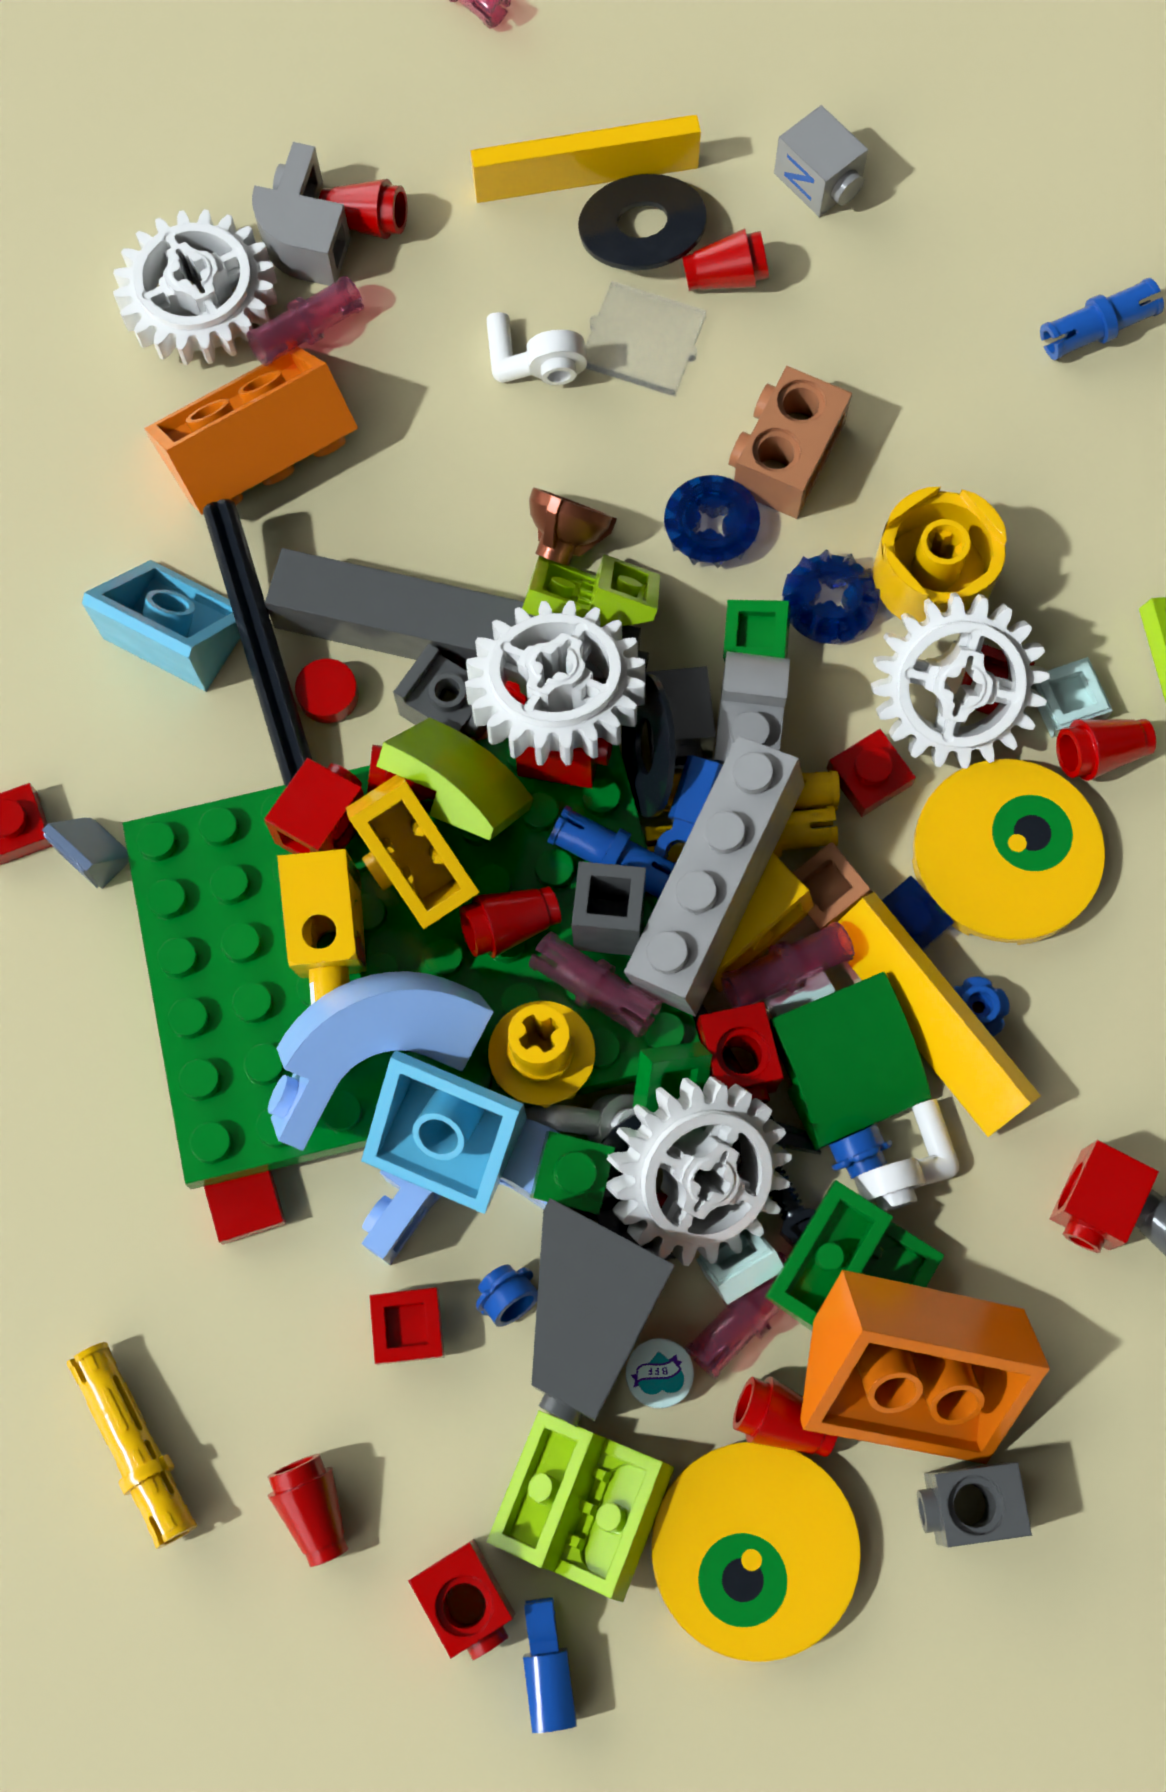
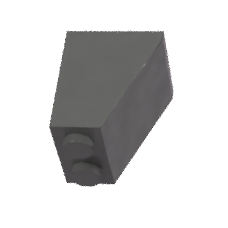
[531,1198,674,1427]

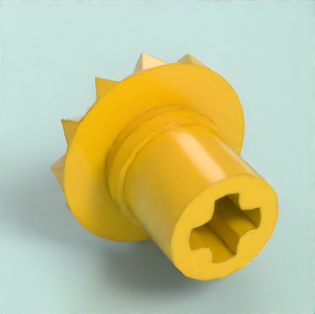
[488,1001,595,1108]

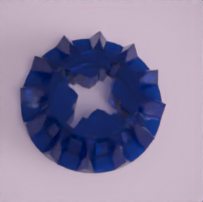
[664,475,760,568]
[782,549,880,644]

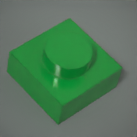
[723,600,791,662]
[632,1042,712,1112]
[530,1131,615,1215]

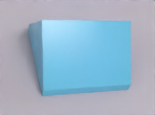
[82,560,240,692]
[361,1050,527,1214]

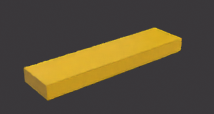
[470,115,701,203]
[825,892,1041,1137]

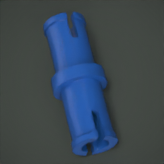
[1040,278,1164,360]
[547,805,676,900]

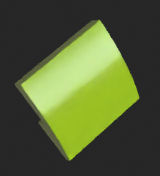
[522,554,660,627]
[376,718,534,841]
[486,1410,674,1602]

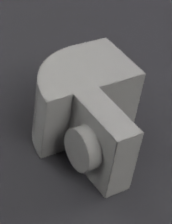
[252,142,351,287]
[714,651,790,765]

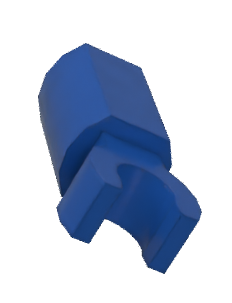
[654,755,723,859]
[523,1597,577,1733]

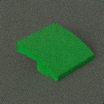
[769,971,931,1150]
[765,1180,944,1331]

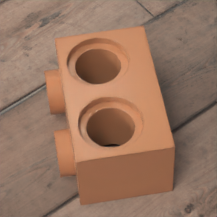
[728,365,852,519]

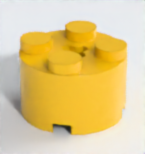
[872,486,1007,622]

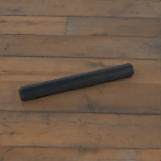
[203,499,312,786]

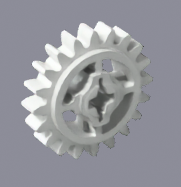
[113,209,277,365]
[871,592,1050,769]
[465,601,645,765]
[606,1077,792,1266]

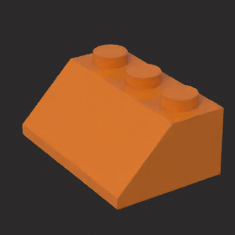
[144,346,358,515]
[800,1270,1050,1464]

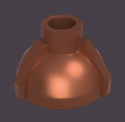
[529,487,617,566]

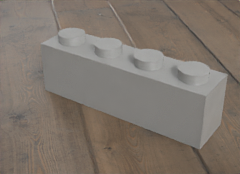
[624,735,805,1017]

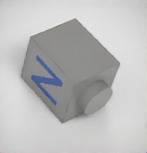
[774,105,868,217]

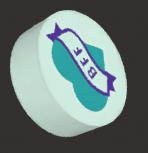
[626,1338,694,1409]

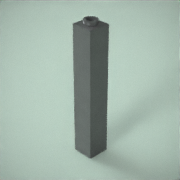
[265,548,649,684]

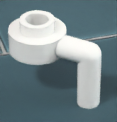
[486,312,587,385]
[525,1094,635,1144]
[854,1099,960,1212]

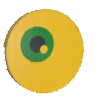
[912,759,1105,945]
[651,1442,861,1662]

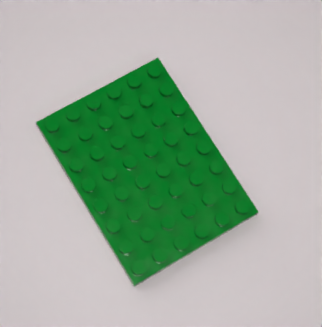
[122,737,700,1189]

